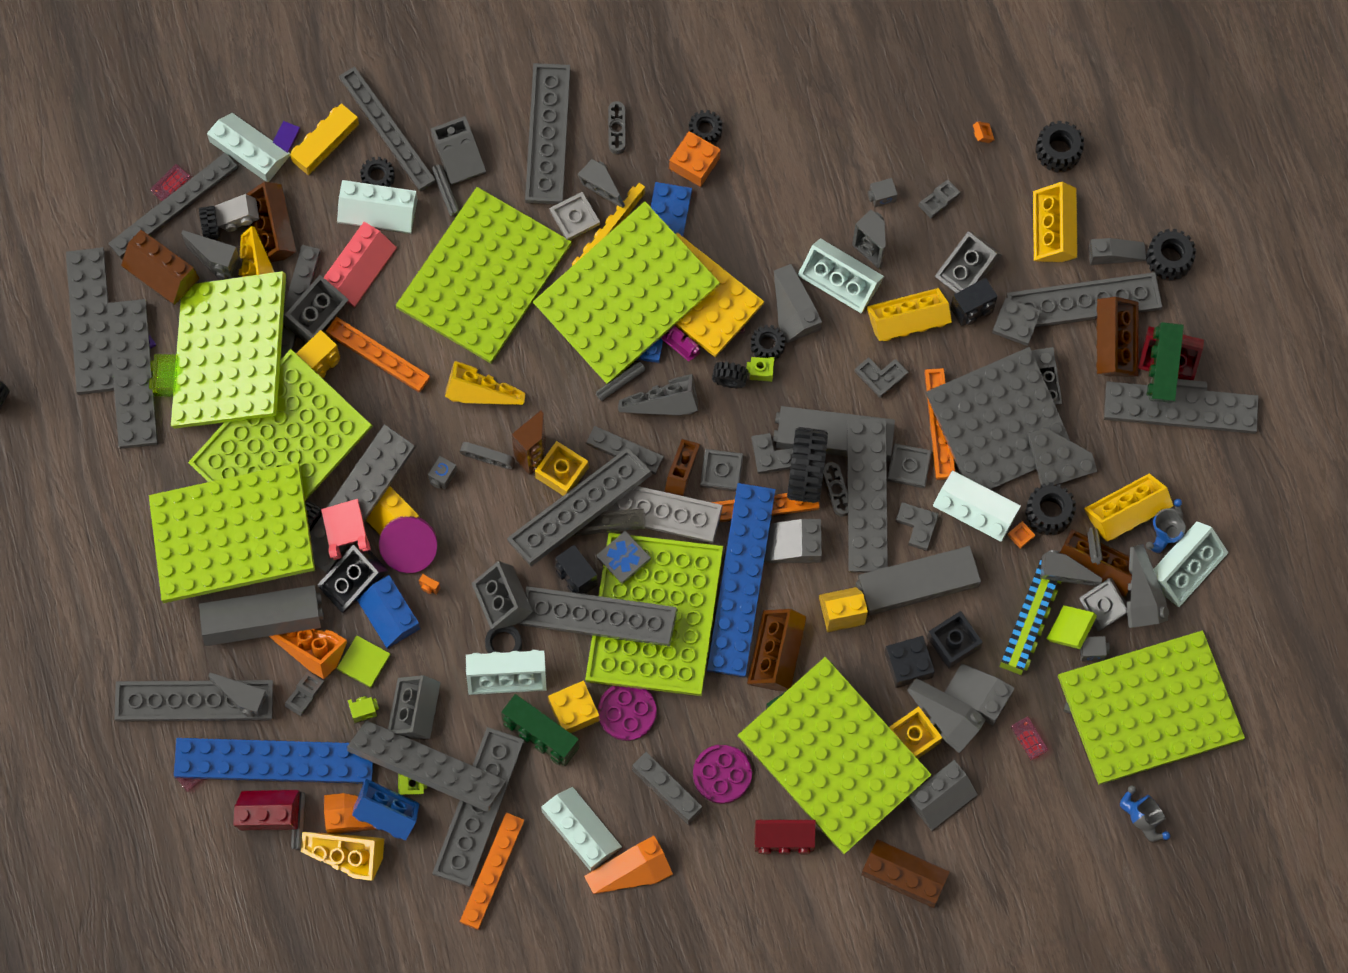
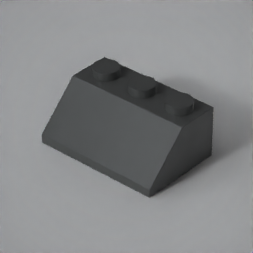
[852,210,886,270]
[472,561,533,630]
[388,675,441,740]
[907,760,978,831]

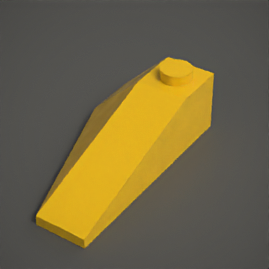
[239,226,274,277]
[445,361,525,405]
[301,832,384,881]

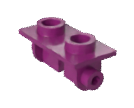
[661,326,701,362]

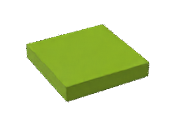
[1047,605,1097,649]
[337,636,391,688]

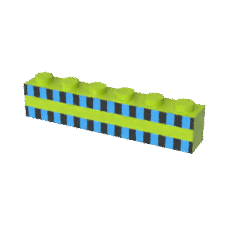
[999,558,1061,675]

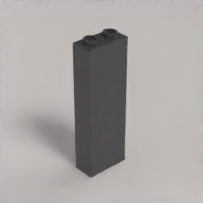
[773,406,895,461]
[855,546,981,616]
[199,585,324,646]

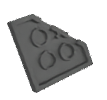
[1027,427,1097,486]

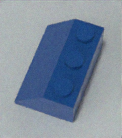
[357,575,420,649]
[352,779,419,840]

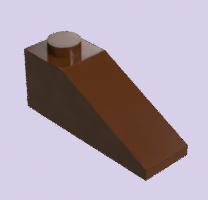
[665,439,700,496]

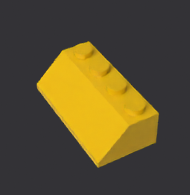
[1033,182,1077,262]
[867,288,952,341]
[1084,473,1173,542]
[366,486,420,536]

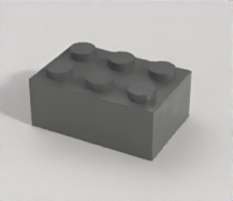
[283,275,349,343]

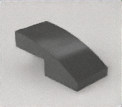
[918,180,960,219]
[285,671,324,716]

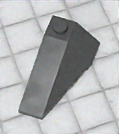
[774,264,822,344]
[618,374,698,415]
[1127,544,1169,627]
[907,678,986,753]

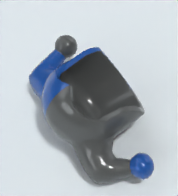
[1146,499,1186,553]
[1120,785,1170,842]

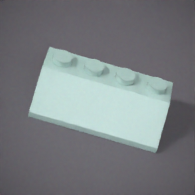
[207,113,290,182]
[337,180,418,234]
[798,238,884,313]
[933,470,1021,541]
[1153,521,1228,607]
[466,650,547,695]
[541,787,622,872]

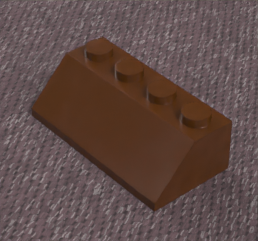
[247,181,296,263]
[121,230,200,305]
[1096,297,1139,377]
[512,410,546,475]
[1060,529,1132,596]
[747,609,806,691]
[861,839,950,908]

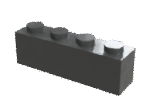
[632,752,702,825]

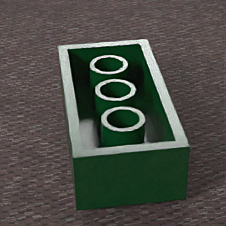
[1146,322,1184,403]
[501,694,579,767]

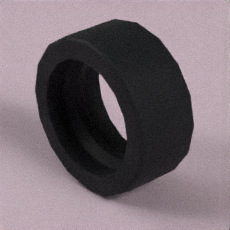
[485,625,522,653]

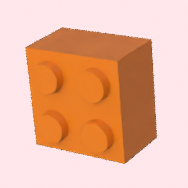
[669,131,721,187]

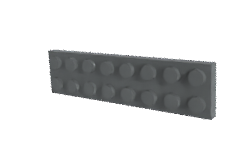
[525,63,570,204]
[66,247,114,395]
[1006,272,1162,327]
[108,299,158,449]
[1104,381,1258,434]
[847,419,888,572]
[310,424,416,573]
[507,447,652,566]
[519,586,678,646]
[114,680,274,721]
[347,720,506,812]
[432,727,524,888]

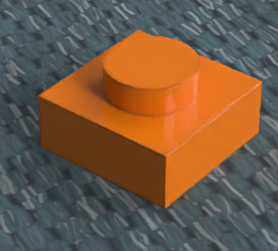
[973,121,995,143]
[1008,521,1035,549]
[419,574,440,595]

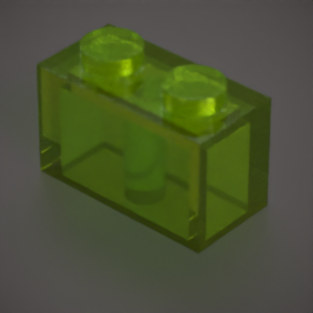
[149,354,178,397]

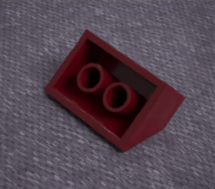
[1138,326,1204,381]
[233,790,300,830]
[754,820,815,855]

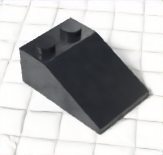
[317,544,388,613]

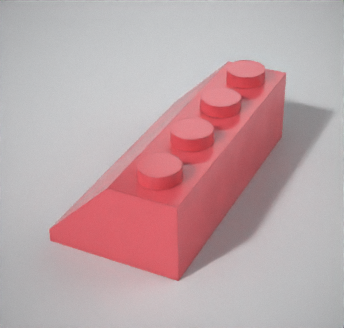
[324,222,397,307]

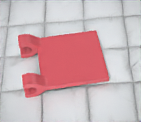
[321,499,371,560]

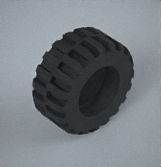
[787,427,828,503]

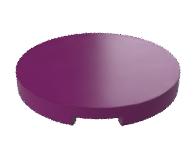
[379,516,437,573]
[598,686,657,741]
[693,745,752,804]

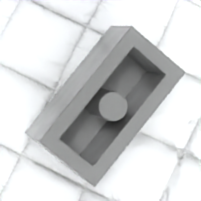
[215,194,259,232]

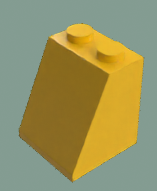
[819,587,868,632]

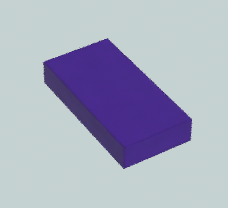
[273,121,301,153]

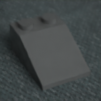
[181,230,240,280]
[935,231,1002,293]
[764,519,822,563]
[944,664,1014,726]

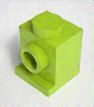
[747,357,774,382]
[348,696,379,723]
[398,773,427,795]

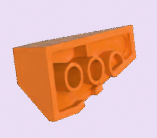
[269,629,347,679]
[324,793,376,834]
[584,836,673,894]

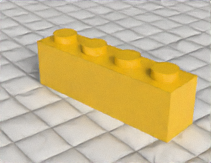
[290,103,359,175]

